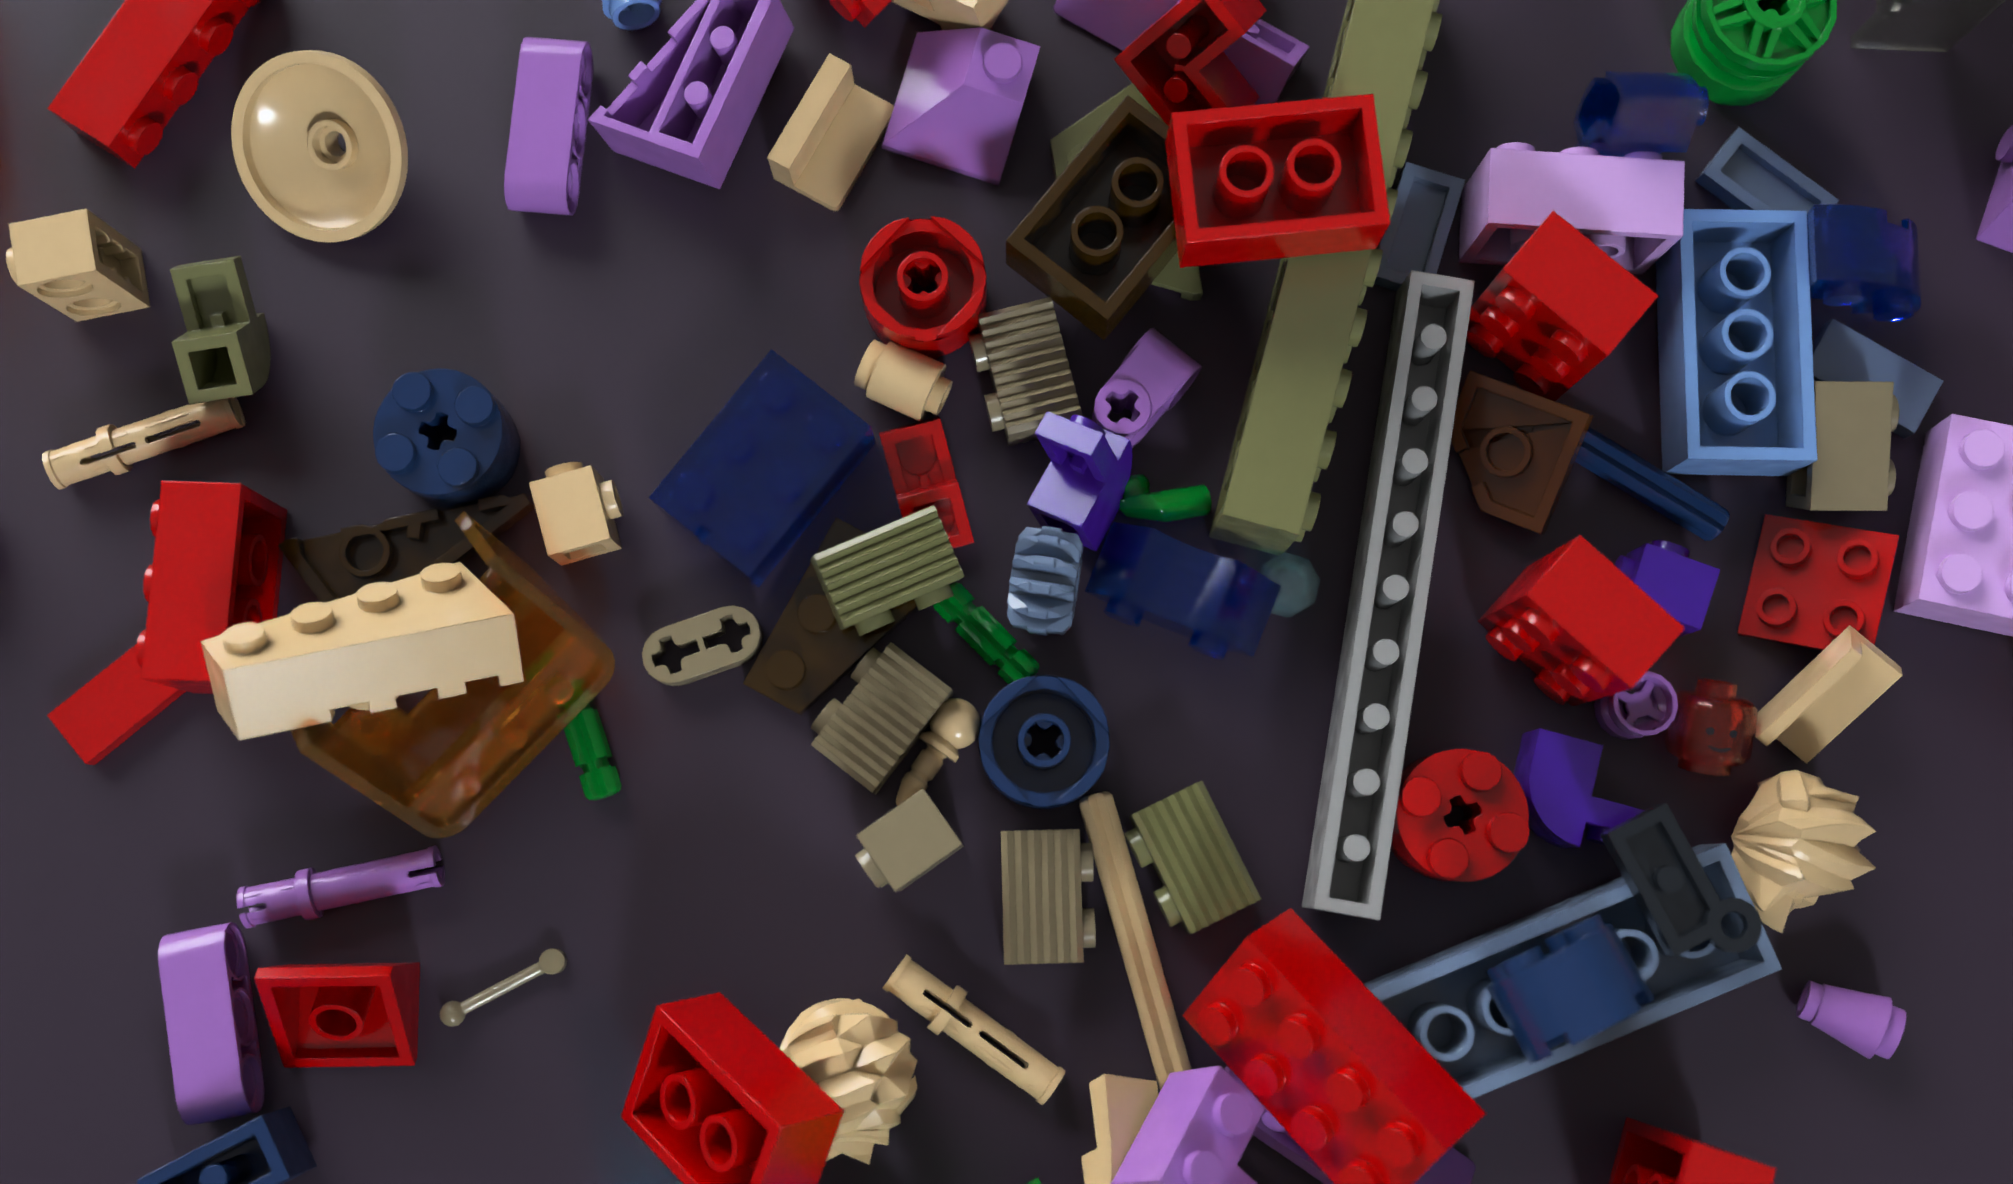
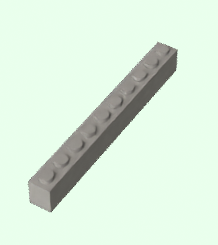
[1302,270,1475,920]

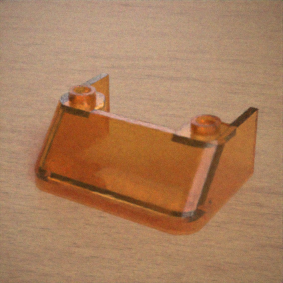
[290,512,615,838]

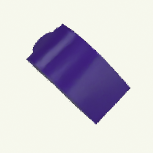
[1027,411,1133,551]
[1514,728,1645,848]

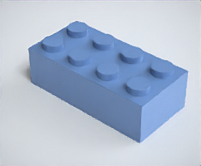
[1656,209,1817,476]

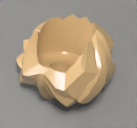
[1731,770,1876,933]
[779,998,918,1164]

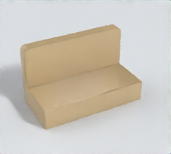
[767,53,894,211]
[1755,625,1903,764]

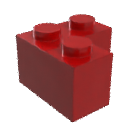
[1114,0,1267,126]

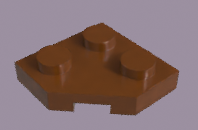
[1451,370,1594,534]

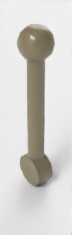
[440,948,567,1027]

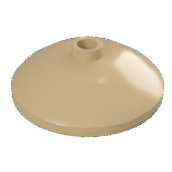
[231,50,408,243]

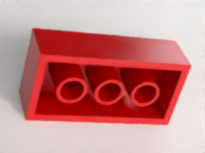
[1182,908,1486,1184]

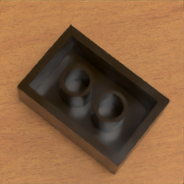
[1006,95,1178,340]

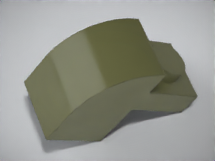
[170,255,271,404]

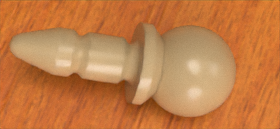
[896,698,981,806]

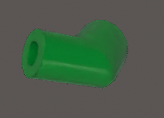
[1119,474,1212,522]

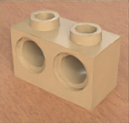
[6,208,150,322]

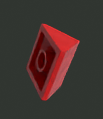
[254,962,420,1068]

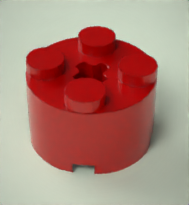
[859,216,987,360]
[1391,749,1530,882]

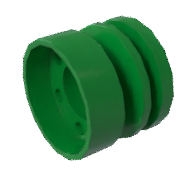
[1671,0,1837,106]

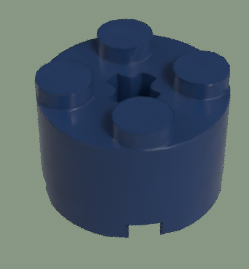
[373,368,520,509]
[978,675,1110,810]
[1486,914,1655,1063]

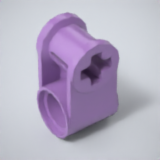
[1092,328,1202,448]

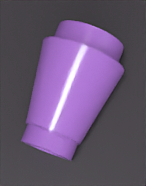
[1796,980,1906,1059]

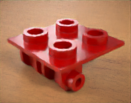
[1737,514,1899,650]

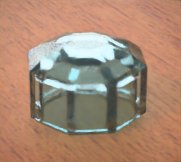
[1254,552,1320,618]

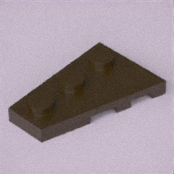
[743,517,917,716]

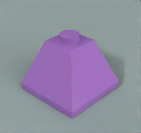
[882,27,1041,186]

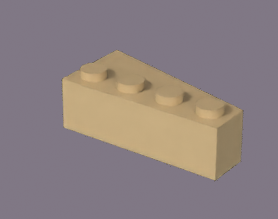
[201,562,524,740]

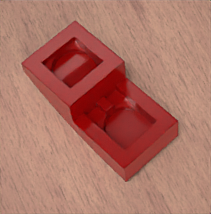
[879,417,975,549]

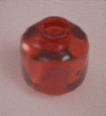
[1664,678,1758,776]

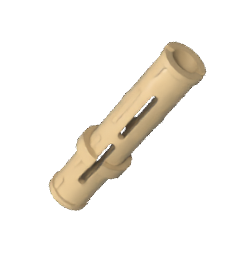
[42,397,245,490]
[882,954,1066,1105]

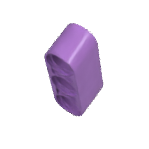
[504,37,593,216]
[158,922,265,1126]

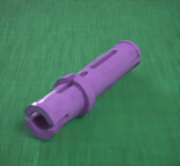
[236,845,445,928]

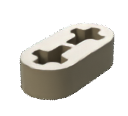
[642,605,764,687]

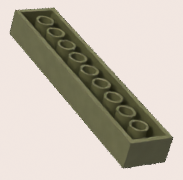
[1209,0,1443,556]

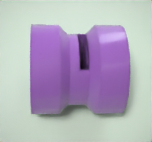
[1594,671,1678,740]

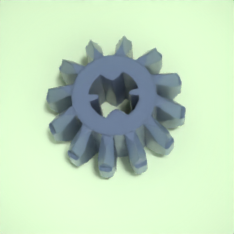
[1007,526,1083,636]

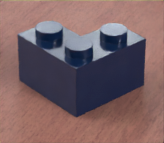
[137,1106,317,1184]

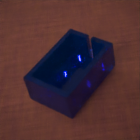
[649,349,876,588]

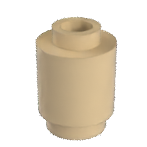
[854,339,953,422]

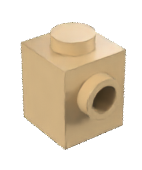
[529,462,623,566]

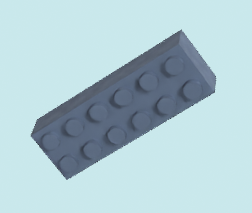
[1363,843,1782,1099]

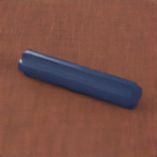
[1575,426,1730,541]

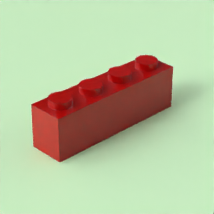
[47,0,261,168]

